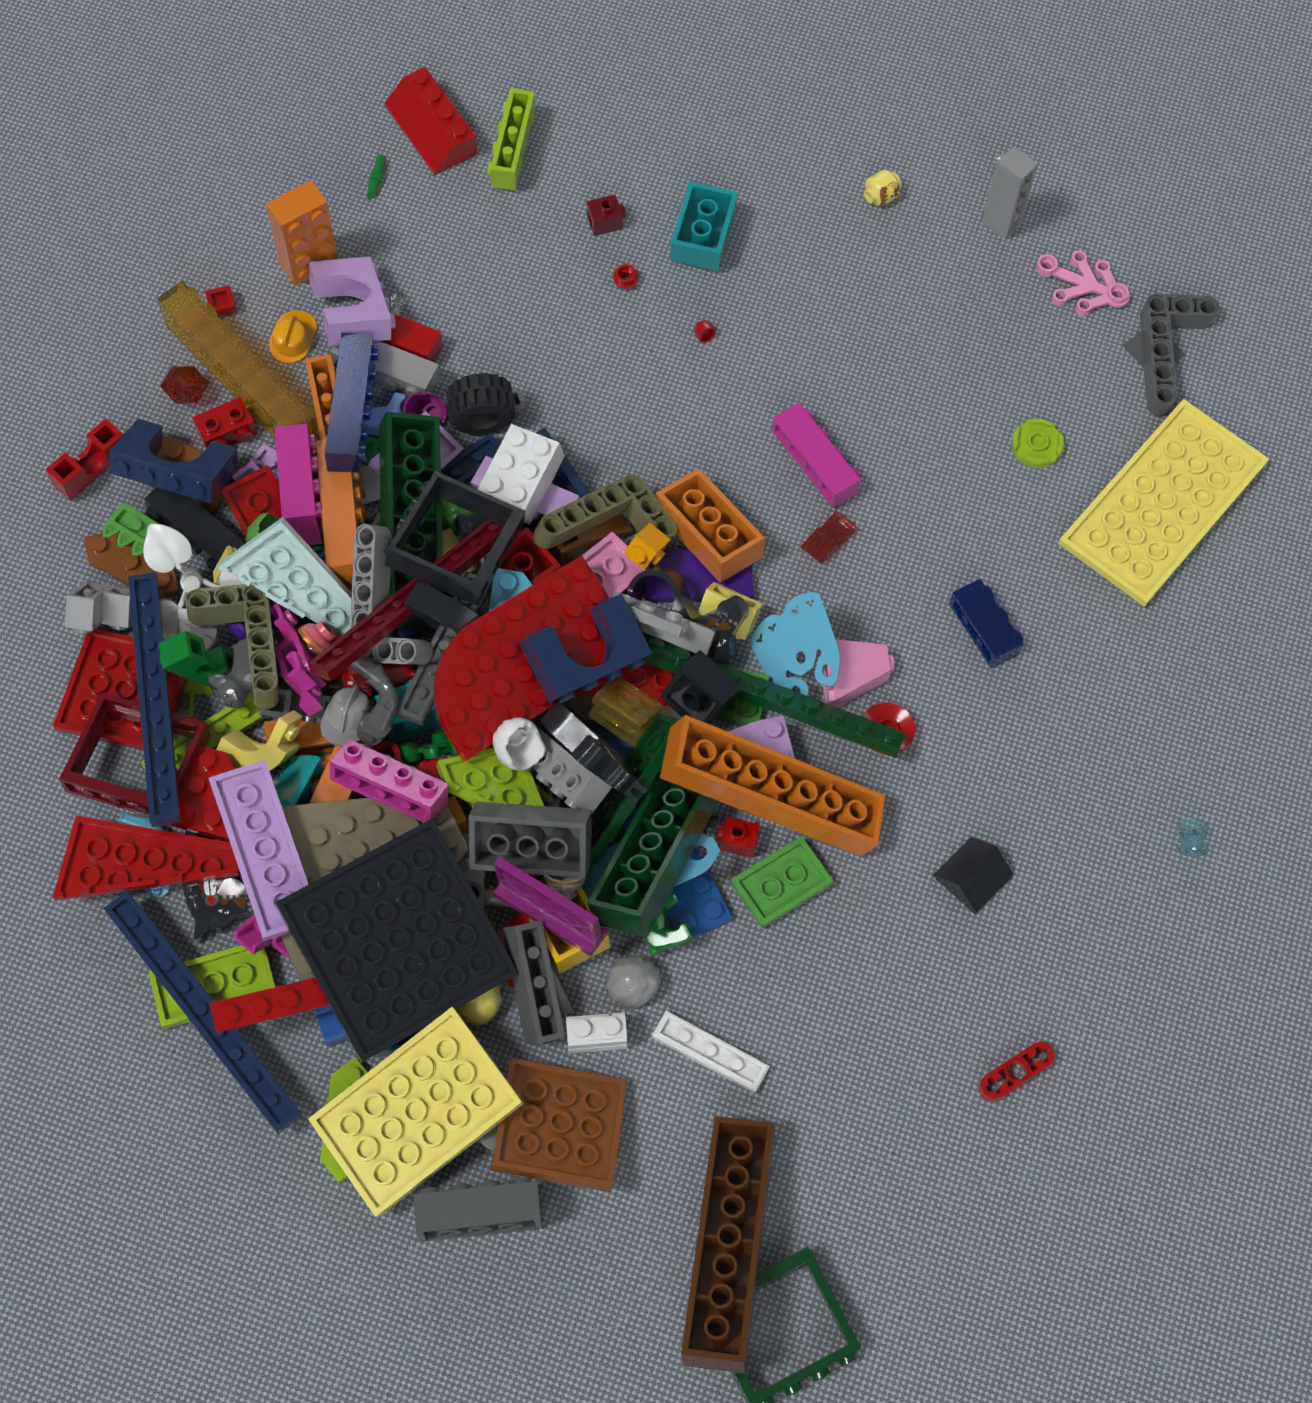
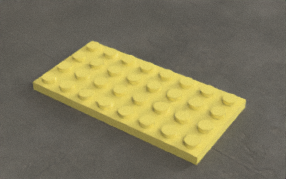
[1058,399,1269,607]

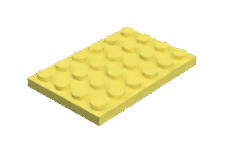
[308,1007,524,1218]

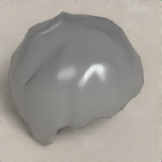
[606,955,661,1009]

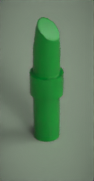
[367,155,387,199]

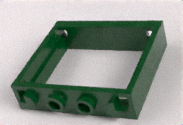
[731,1247,862,1403]

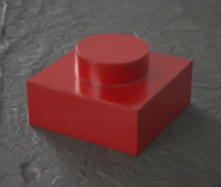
[205,285,237,317]

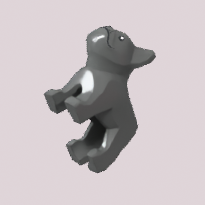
[209,631,281,709]

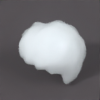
[493,718,546,772]

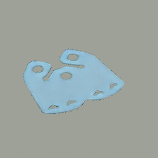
[750,592,840,696]

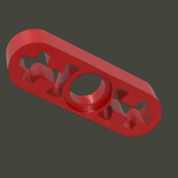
[978,1042,1055,1102]

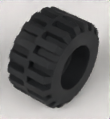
[446,373,515,435]

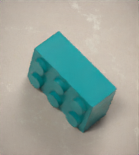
[670,181,738,272]

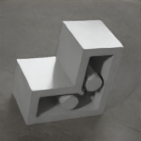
[65,581,132,633]

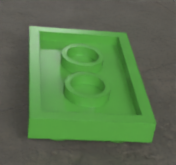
[730,836,834,929]

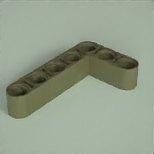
[533,474,677,549]
[185,584,279,709]

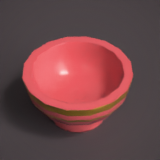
[298,620,336,655]

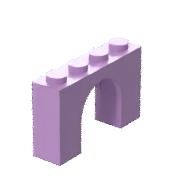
[309,257,395,346]

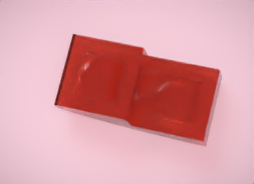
[800,510,857,564]

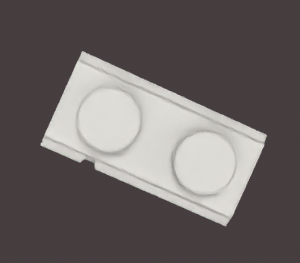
[566,1012,627,1054]

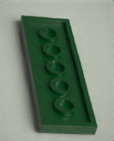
[589,713,679,869]

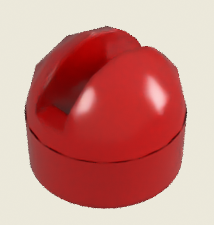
[694,320,717,343]

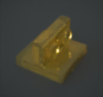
[588,677,663,747]

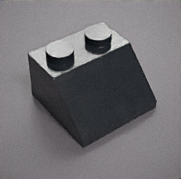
[659,650,741,724]

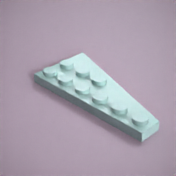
[217,517,392,638]

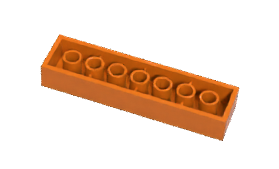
[660,715,885,857]

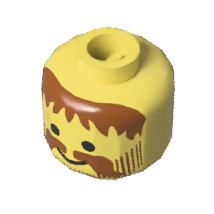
[864,169,902,207]

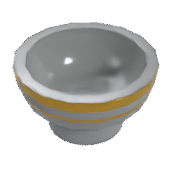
[544,874,585,899]

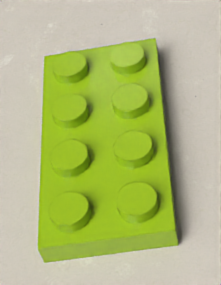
[148,945,276,1030]

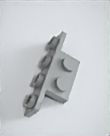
[611,591,715,655]

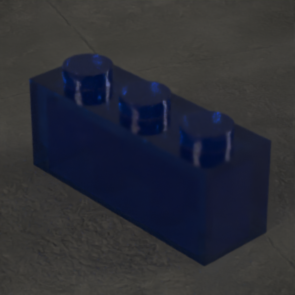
[949,579,1024,669]

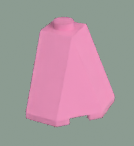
[820,639,894,707]

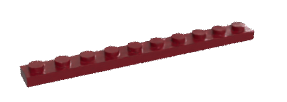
[308,520,523,681]

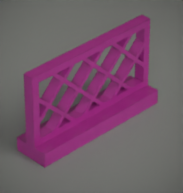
[493,857,608,957]

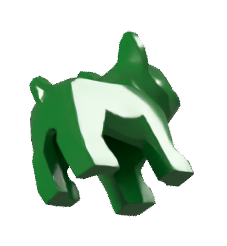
[645,889,696,956]

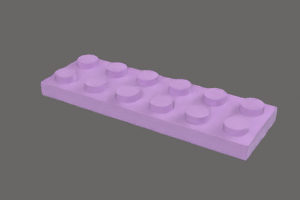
[209,760,308,942]

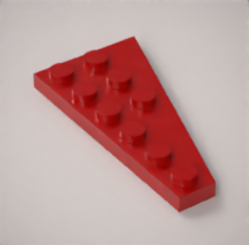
[52,815,240,901]

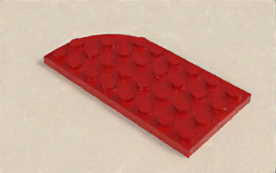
[434,556,610,762]

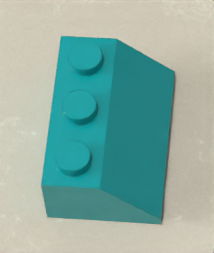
[275,755,324,808]

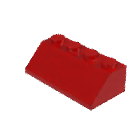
[384,67,477,175]

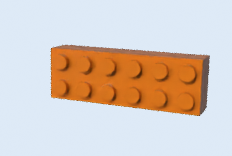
[316,435,368,592]

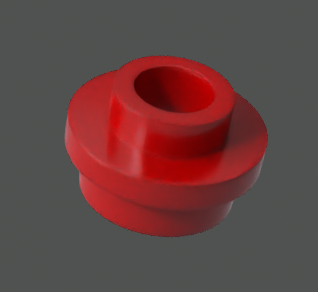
[613,264,638,289]

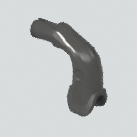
[349,656,399,746]

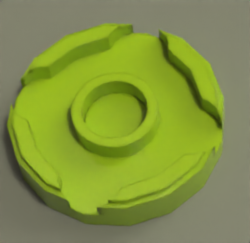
[1011,419,1064,468]

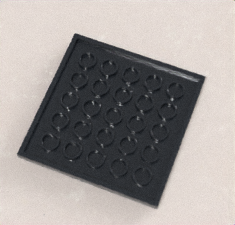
[274,818,519,1063]

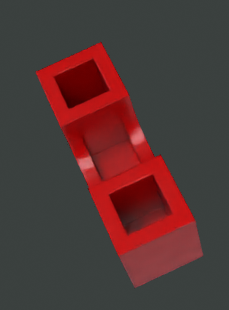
[45,418,124,501]

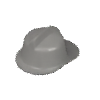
[320,684,373,746]

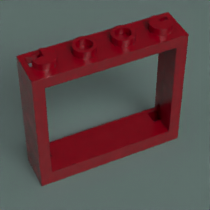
[59,692,211,816]

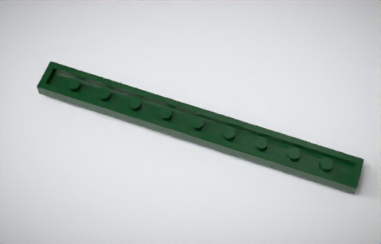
[644,636,906,758]

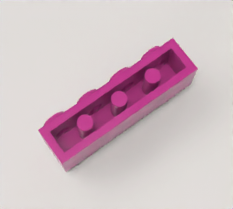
[771,403,861,508]
[330,739,448,823]

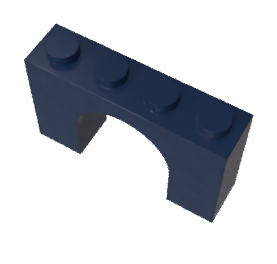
[109,419,238,503]
[519,594,652,704]

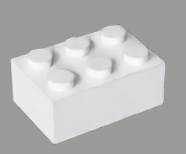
[477,424,565,525]

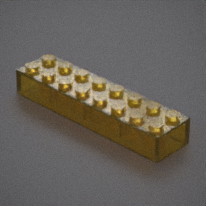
[157,281,320,441]

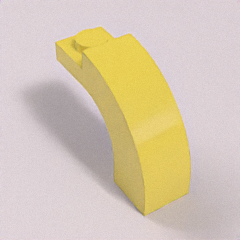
[216,710,303,771]

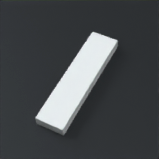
[652,1010,770,1094]

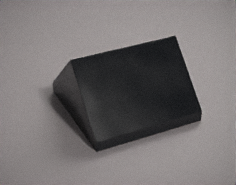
[933,837,1013,914]

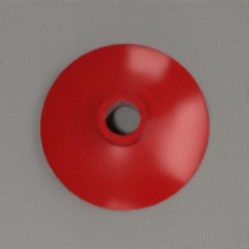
[862,702,915,755]

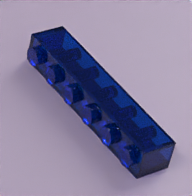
[324,333,379,473]

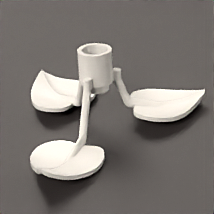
[143,524,244,641]

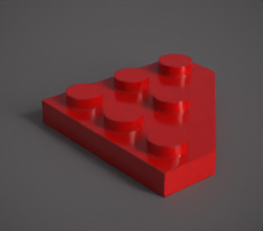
[170,746,234,842]

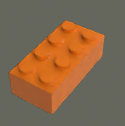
[266,180,338,285]
[656,468,765,583]

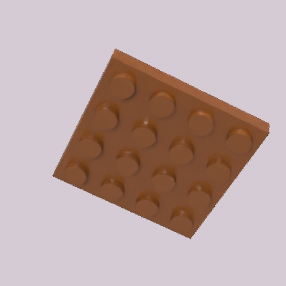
[491,1058,627,1193]

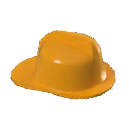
[269,310,317,363]

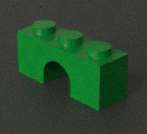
[159,631,233,690]

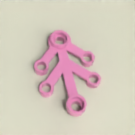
[1036,250,1130,316]

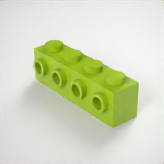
[487,88,536,191]

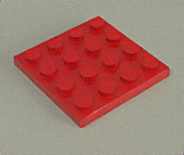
[53,629,188,750]

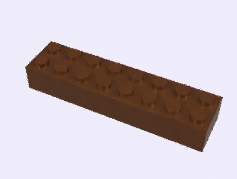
[681,1116,775,1374]

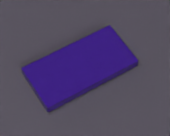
[644,550,754,603]

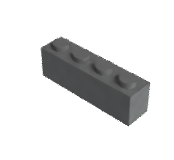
[502,920,565,1044]

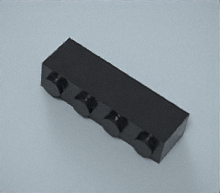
[144,487,245,571]

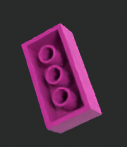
[274,423,323,545]

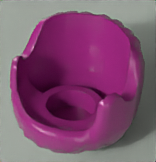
[403,392,449,427]

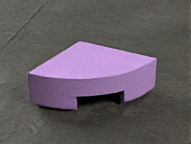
[250,443,278,470]

